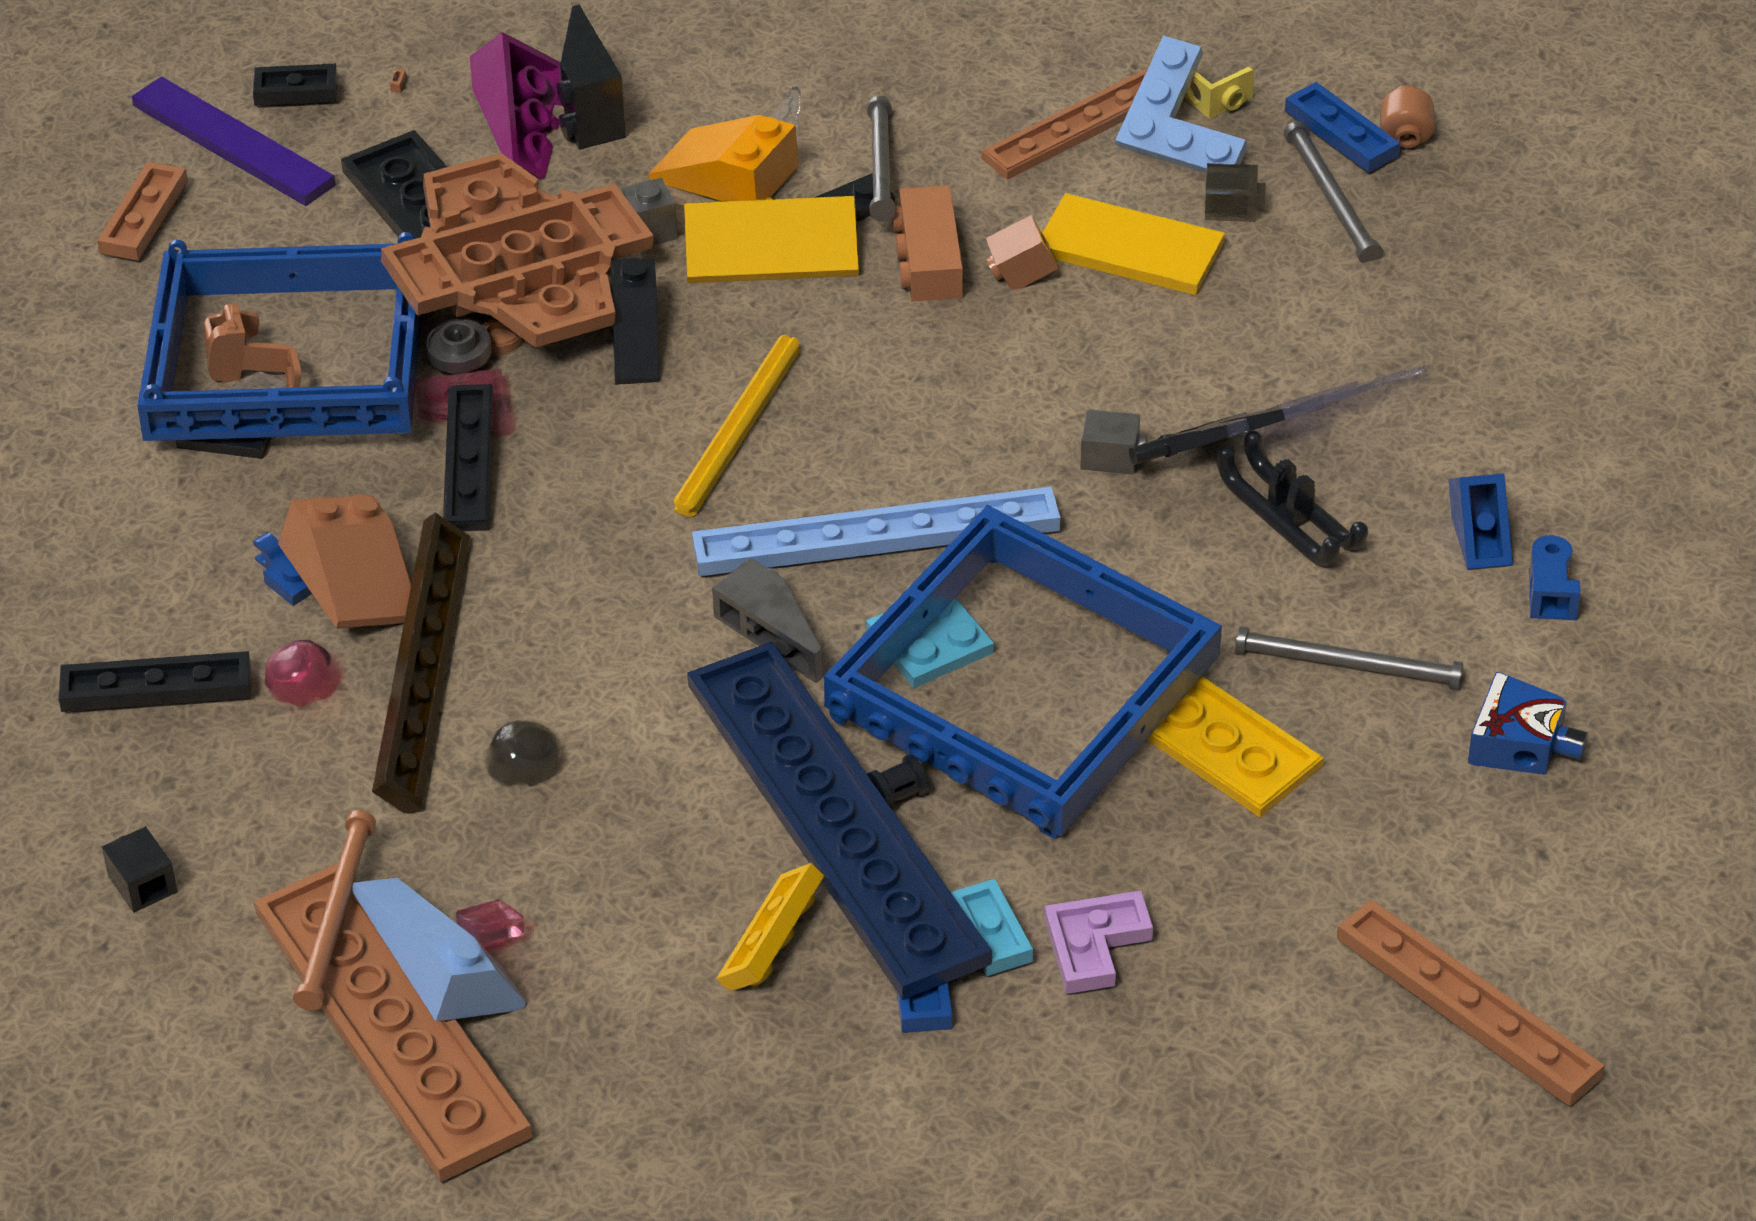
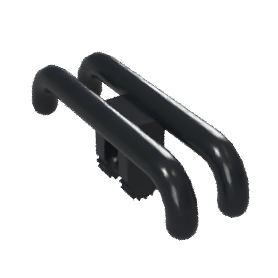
[1216,431,1368,566]

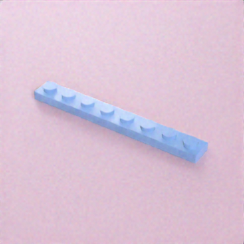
[692,486,1060,576]

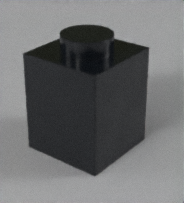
[101,826,178,913]

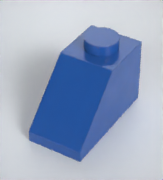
[1448,473,1513,569]

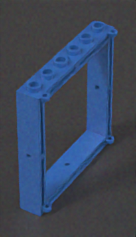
[137,232,422,441]
[824,505,1222,839]

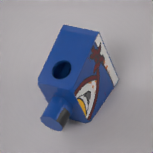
[1468,672,1588,775]

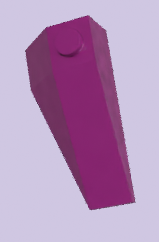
[470,32,562,180]

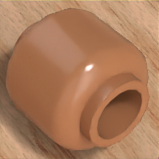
[1380,85,1435,148]

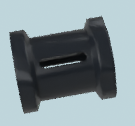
[867,754,929,809]

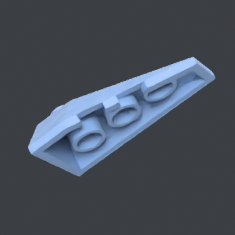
[351,878,526,1021]

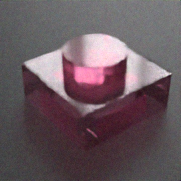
[456,899,524,947]

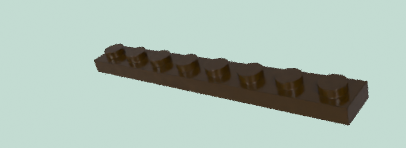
[372,512,470,813]

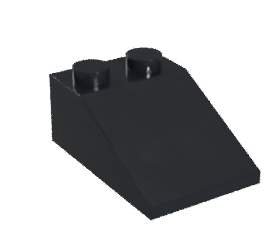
[556,4,626,150]

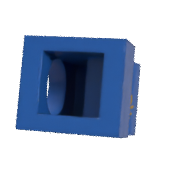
[1529,535,1580,621]

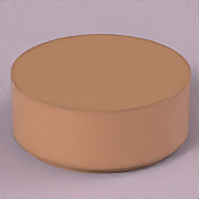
[482,318,523,355]

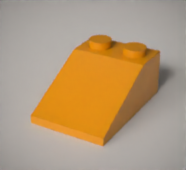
[649,115,799,202]

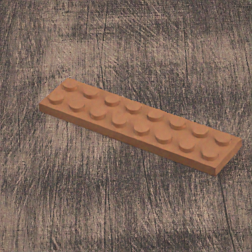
[254,863,532,1182]

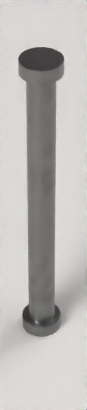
[867,96,895,222]
[1284,121,1383,263]
[1235,626,1463,690]

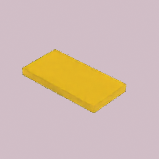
[1042,193,1225,295]
[684,196,859,283]
[1117,676,1324,818]

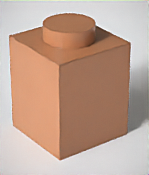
[986,215,1059,290]

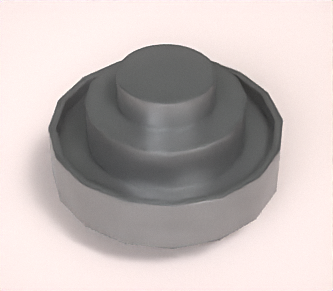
[426,319,491,374]

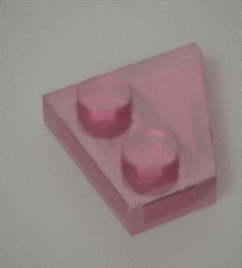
[415,369,511,436]

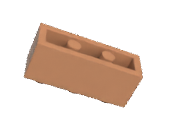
[892,185,963,302]

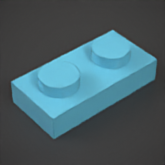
[951,879,1033,976]

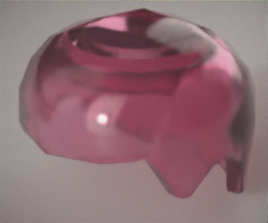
[264,640,341,707]

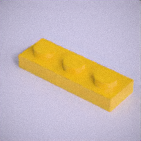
[716,863,824,991]

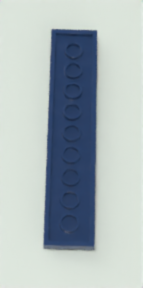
[687,642,992,1000]

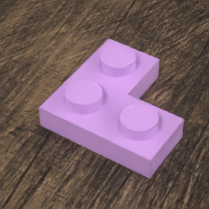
[1044,890,1153,994]

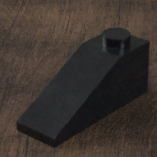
[611,258,659,385]

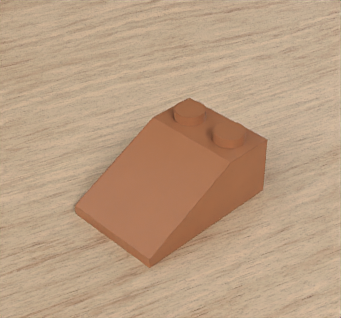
[278,494,411,629]

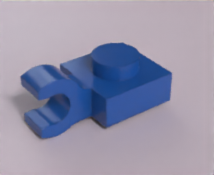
[253,532,312,606]

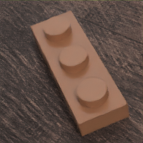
[97,162,188,261]

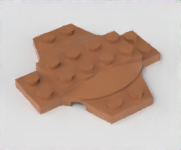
[381,153,654,348]

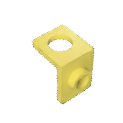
[1184,67,1254,119]

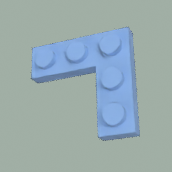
[1115,35,1248,181]

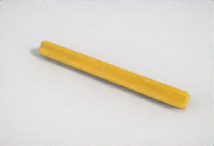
[674,334,800,517]

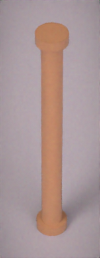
[293,810,376,1011]

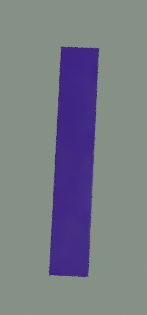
[132,76,336,206]

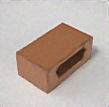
[390,68,407,93]

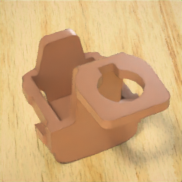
[203,303,301,388]

